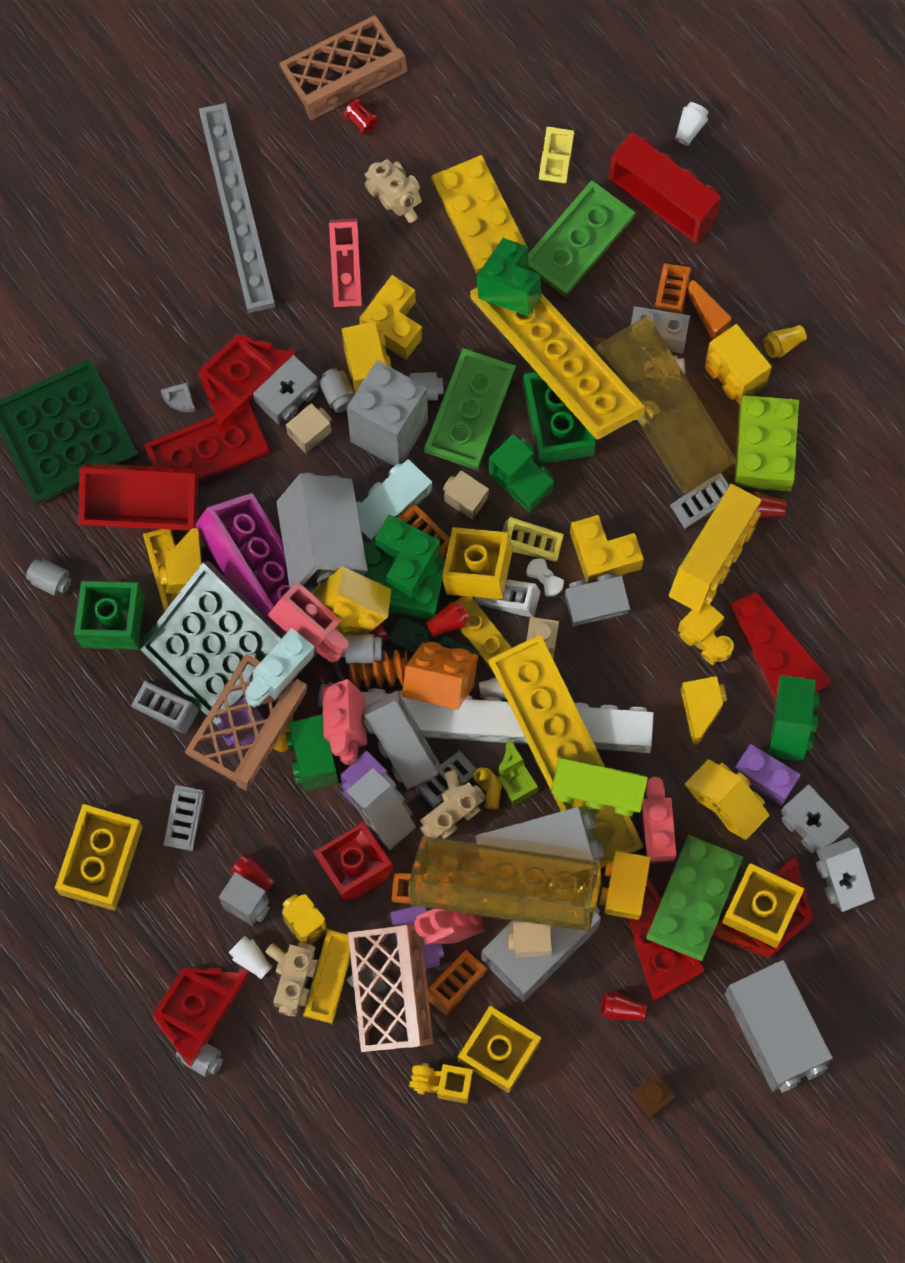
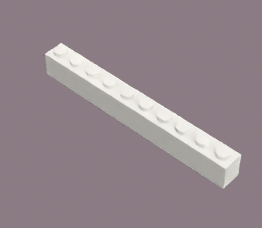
[362,688,653,753]

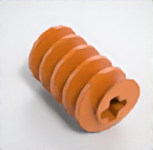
[348,650,408,689]

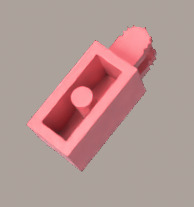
[268,581,349,663]
[322,679,367,765]
[640,776,676,864]
[414,903,485,945]

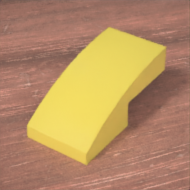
[539,127,574,184]

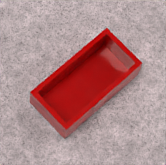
[609,133,721,244]
[78,463,199,531]

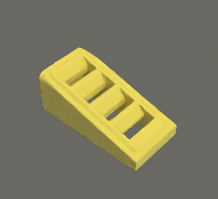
[502,517,564,562]

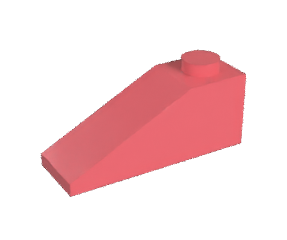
[329,218,362,307]

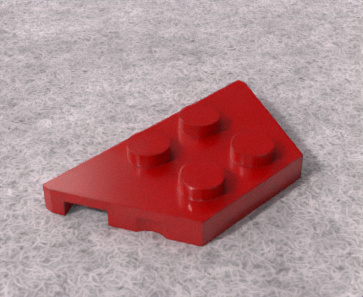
[199,334,297,427]
[712,857,814,959]
[153,967,249,1067]

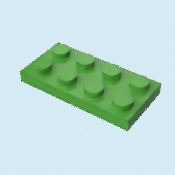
[528,180,635,297]
[424,348,516,471]
[646,835,743,961]

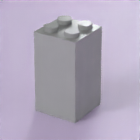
[347,360,428,466]
[276,473,368,593]
[476,806,605,894]
[481,876,601,1003]
[724,960,833,1093]

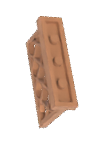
[279,15,408,120]
[185,653,307,791]
[348,925,434,1052]

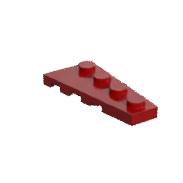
[729,593,833,701]
[627,877,705,1002]

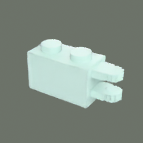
[245,628,314,707]

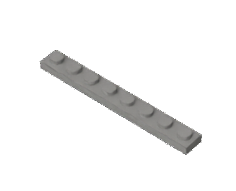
[199,103,275,313]

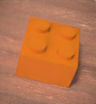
[402,642,478,710]

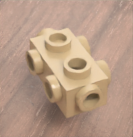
[365,159,422,223]
[420,770,486,842]
[265,943,318,1017]

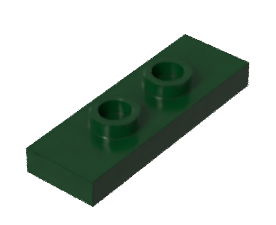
[388,616,479,655]

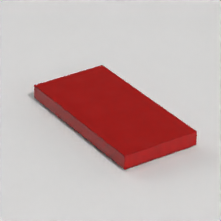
[144,402,271,483]

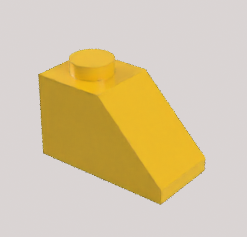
[160,528,201,594]
[681,676,727,745]

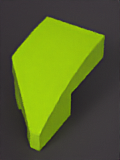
[498,740,539,805]

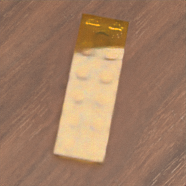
[594,315,737,495]
[409,836,601,932]

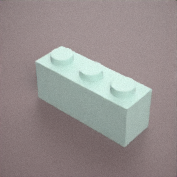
[356,459,433,545]

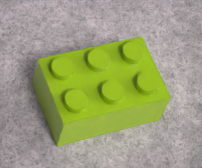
[734,395,799,492]
[551,757,648,817]

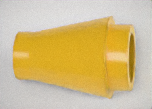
[763,325,807,358]

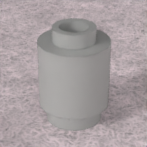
[319,368,355,413]
[407,372,443,401]
[26,558,71,597]
[340,634,382,663]
[176,1043,223,1077]

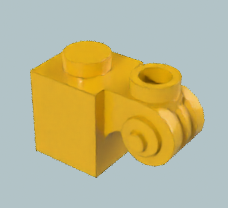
[678,603,734,665]
[409,1063,473,1104]

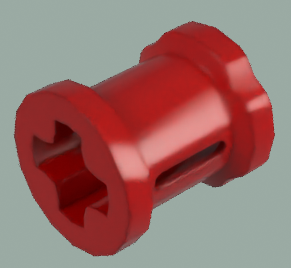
[343,99,380,135]

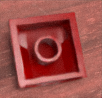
[313,821,394,900]

